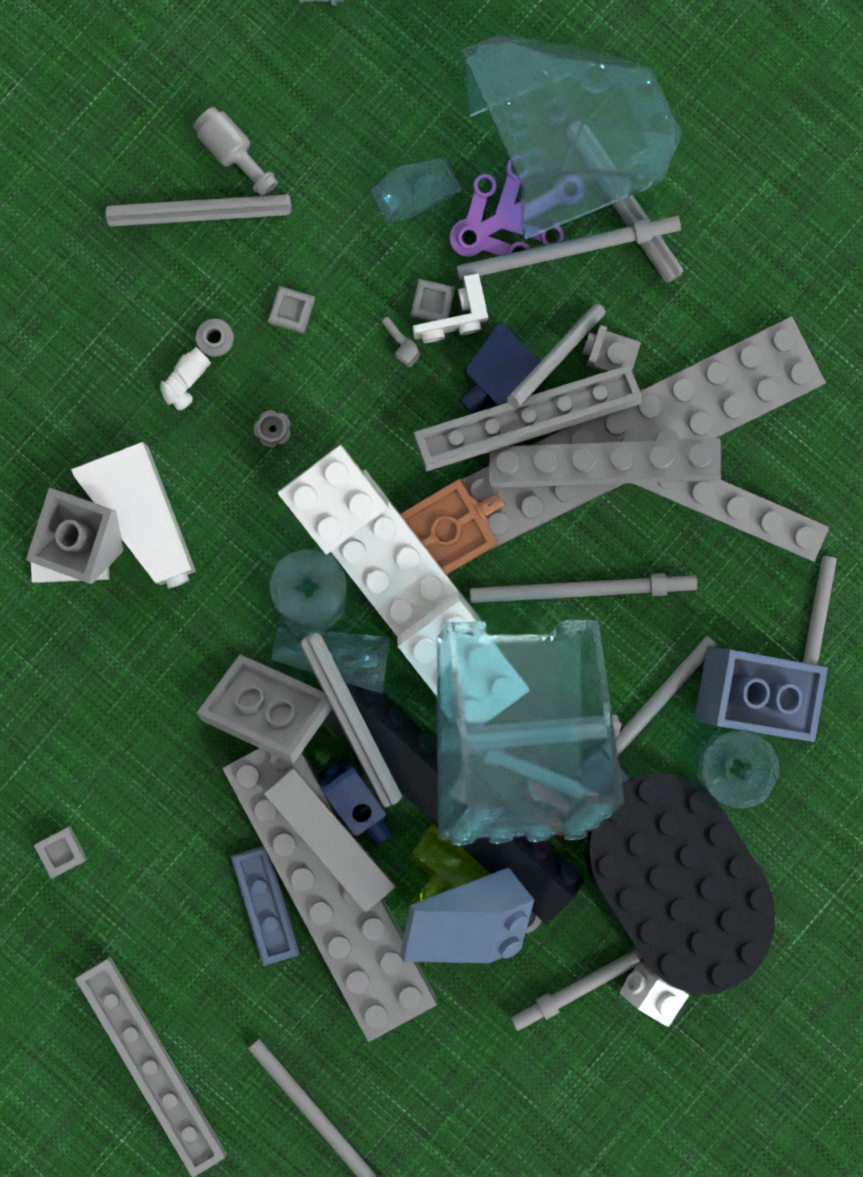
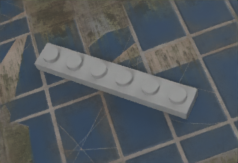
[414,365,643,472]
[489,438,721,488]
[620,438,829,562]
[75,957,227,1177]

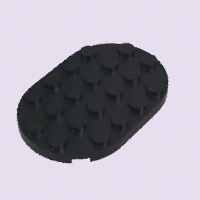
[585,774,775,994]

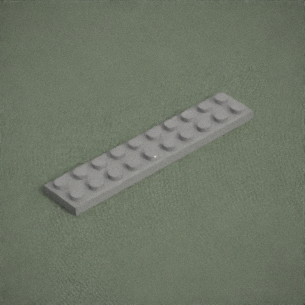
[462,316,826,550]

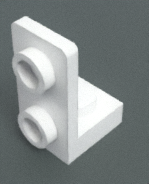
[412,273,488,343]

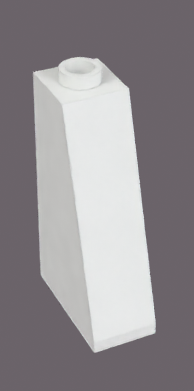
[71,442,196,589]

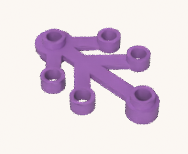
[449,156,582,257]

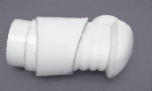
[160,347,211,410]

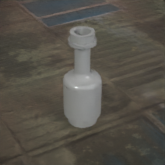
[193,107,278,196]

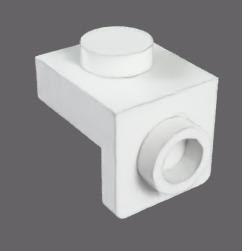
[620,963,689,1027]

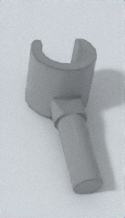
[381,317,420,367]

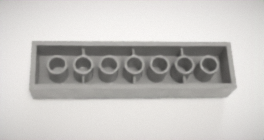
[222,748,437,1042]

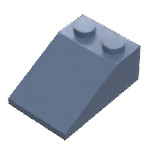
[694,646,828,742]
[400,868,534,963]

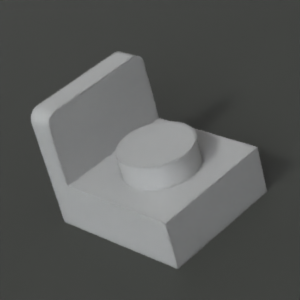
[582,325,641,372]

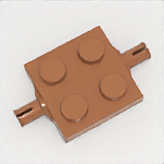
[400,479,506,575]

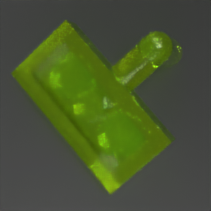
[408,825,490,905]

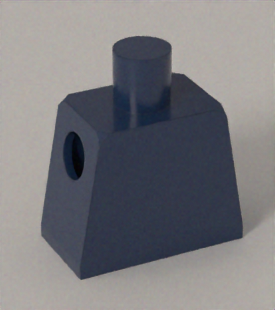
[459,322,552,414]
[318,754,392,846]

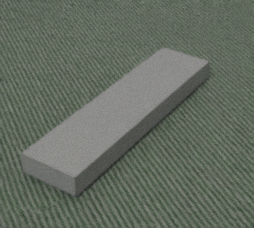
[264,768,395,913]

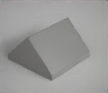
[26,488,123,584]

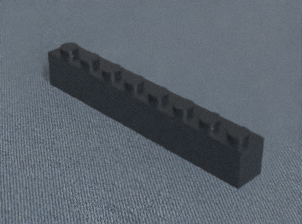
[324,674,585,924]

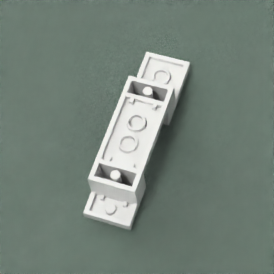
[278,444,529,727]

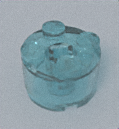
[270,550,348,634]
[696,729,780,808]

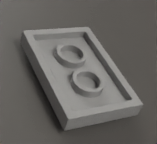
[197,654,332,764]

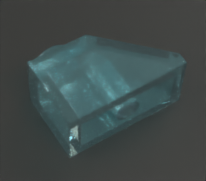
[370,157,462,223]

